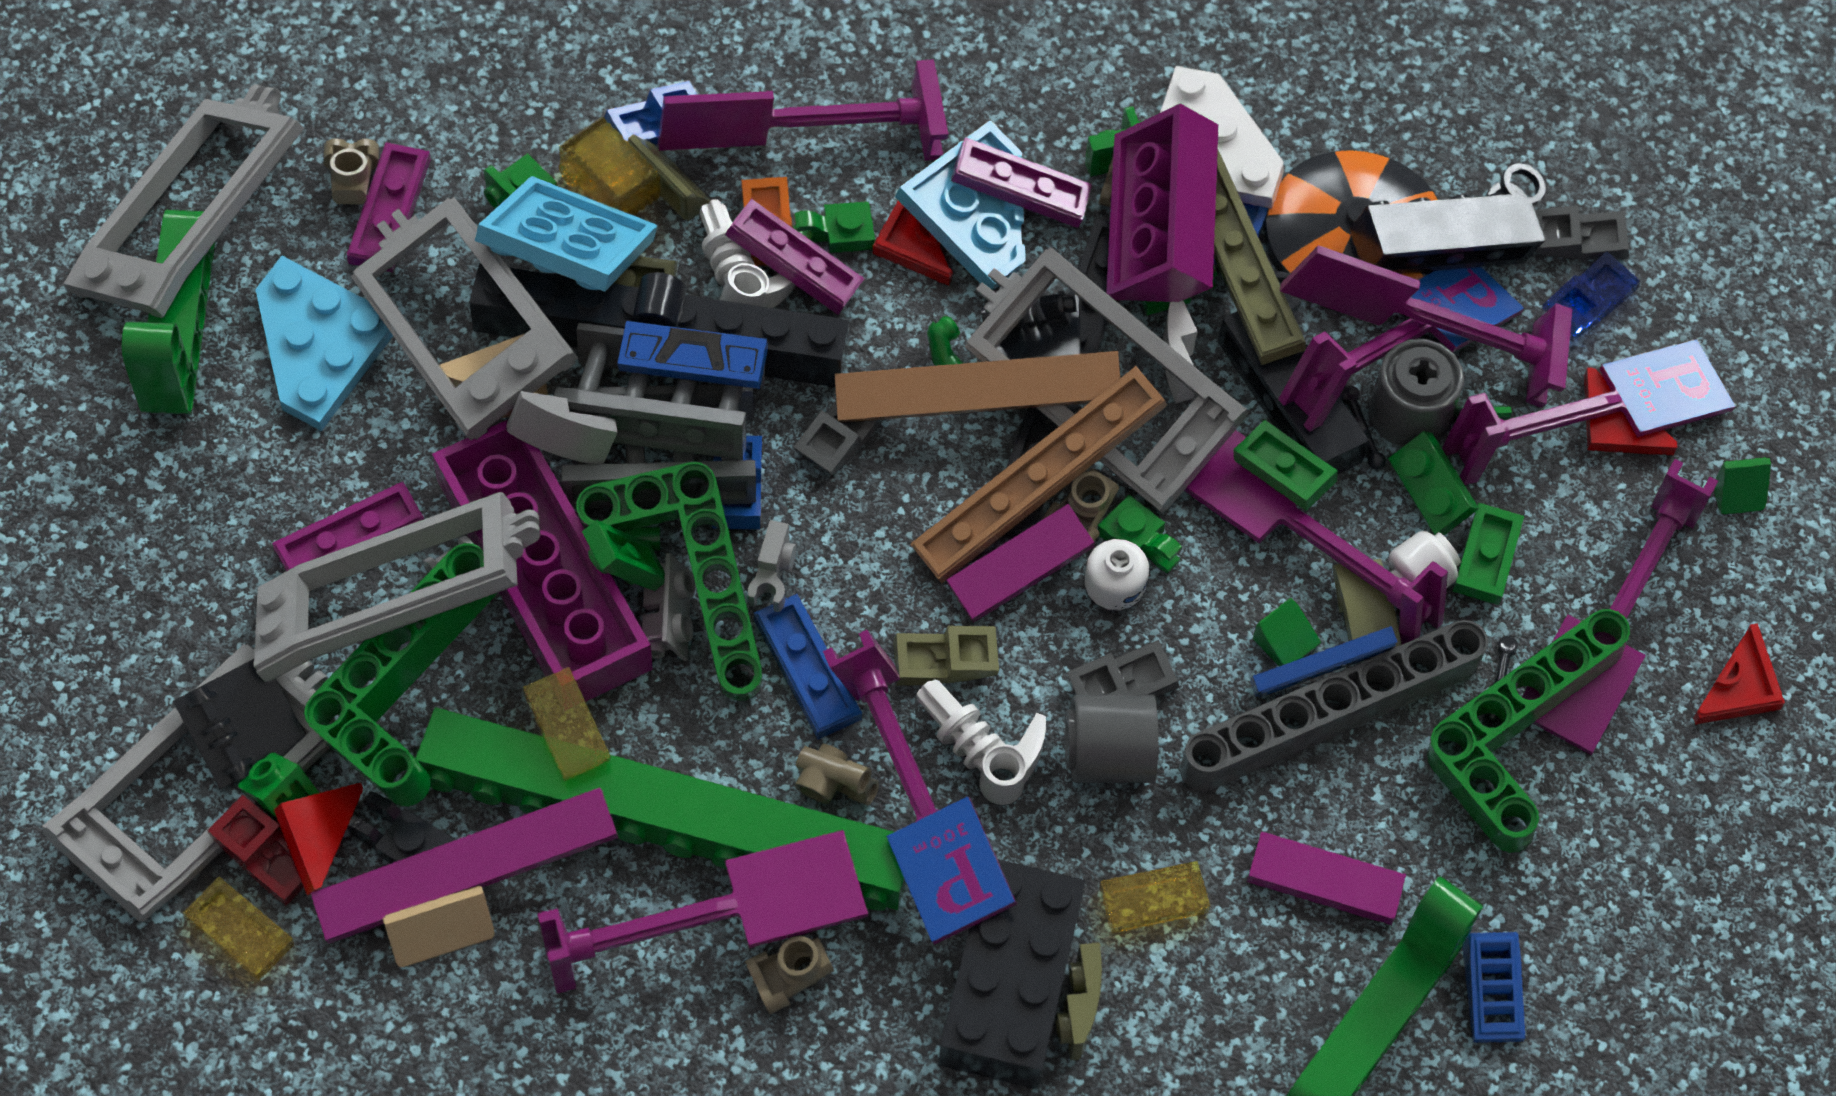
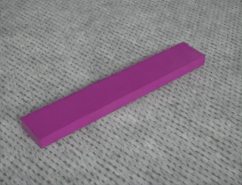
[311,787,619,944]

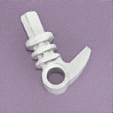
[700,199,795,308]
[916,679,1046,805]

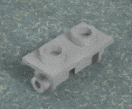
[642,553,695,661]

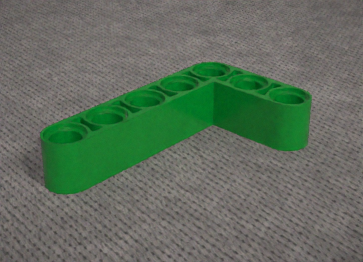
[122,210,215,414]
[576,462,762,701]
[304,543,497,807]
[1427,609,1630,853]
[1286,876,1483,1096]

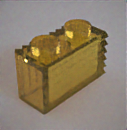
[558,117,661,215]

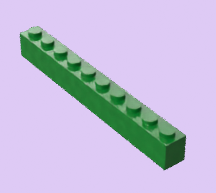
[415,707,906,911]

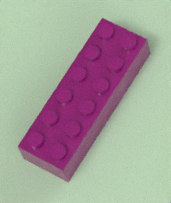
[432,419,653,712]

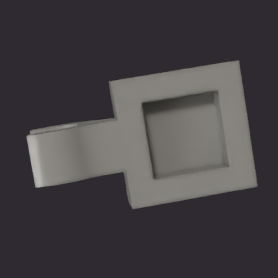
[748,520,796,612]

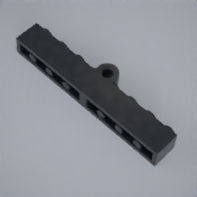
[469,263,849,387]

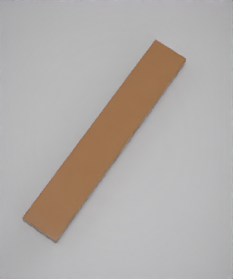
[835,351,1120,423]
[911,366,1167,584]

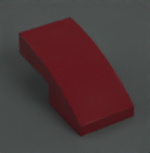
[207,794,304,906]

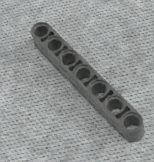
[1180,620,1488,792]

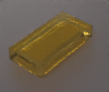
[522,667,611,781]
[1099,861,1211,933]
[183,877,295,981]

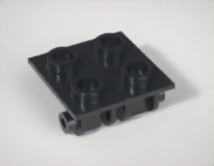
[982,290,1081,360]
[172,659,306,789]

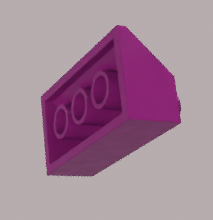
[1106,103,1219,302]

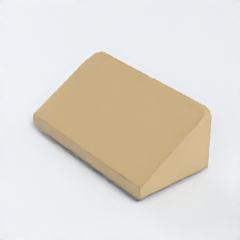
[383,886,495,967]

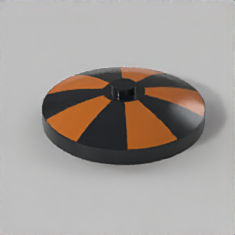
[1264,150,1438,311]

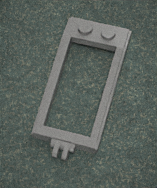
[63,84,304,318]
[351,197,578,440]
[964,247,1249,513]
[254,492,540,682]
[42,644,336,922]

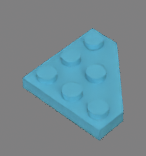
[895,121,1025,290]
[255,256,393,431]

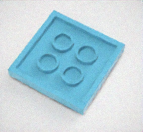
[475,176,658,292]

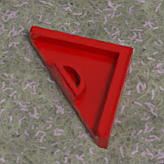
[872,201,953,286]
[1584,367,1677,455]
[1693,623,1785,725]
[274,782,363,896]

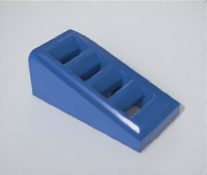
[1462,932,1525,1043]

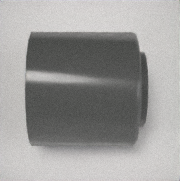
[1368,339,1465,447]
[1064,695,1159,783]

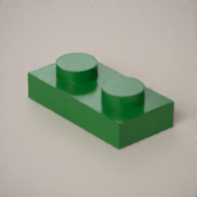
[1233,420,1338,511]
[1388,431,1479,536]
[1452,502,1524,605]
[582,520,665,592]

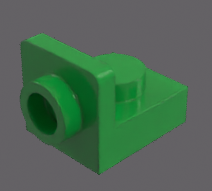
[1085,106,1144,177]
[483,153,557,209]
[238,752,319,833]

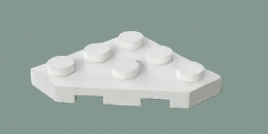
[1160,66,1284,208]

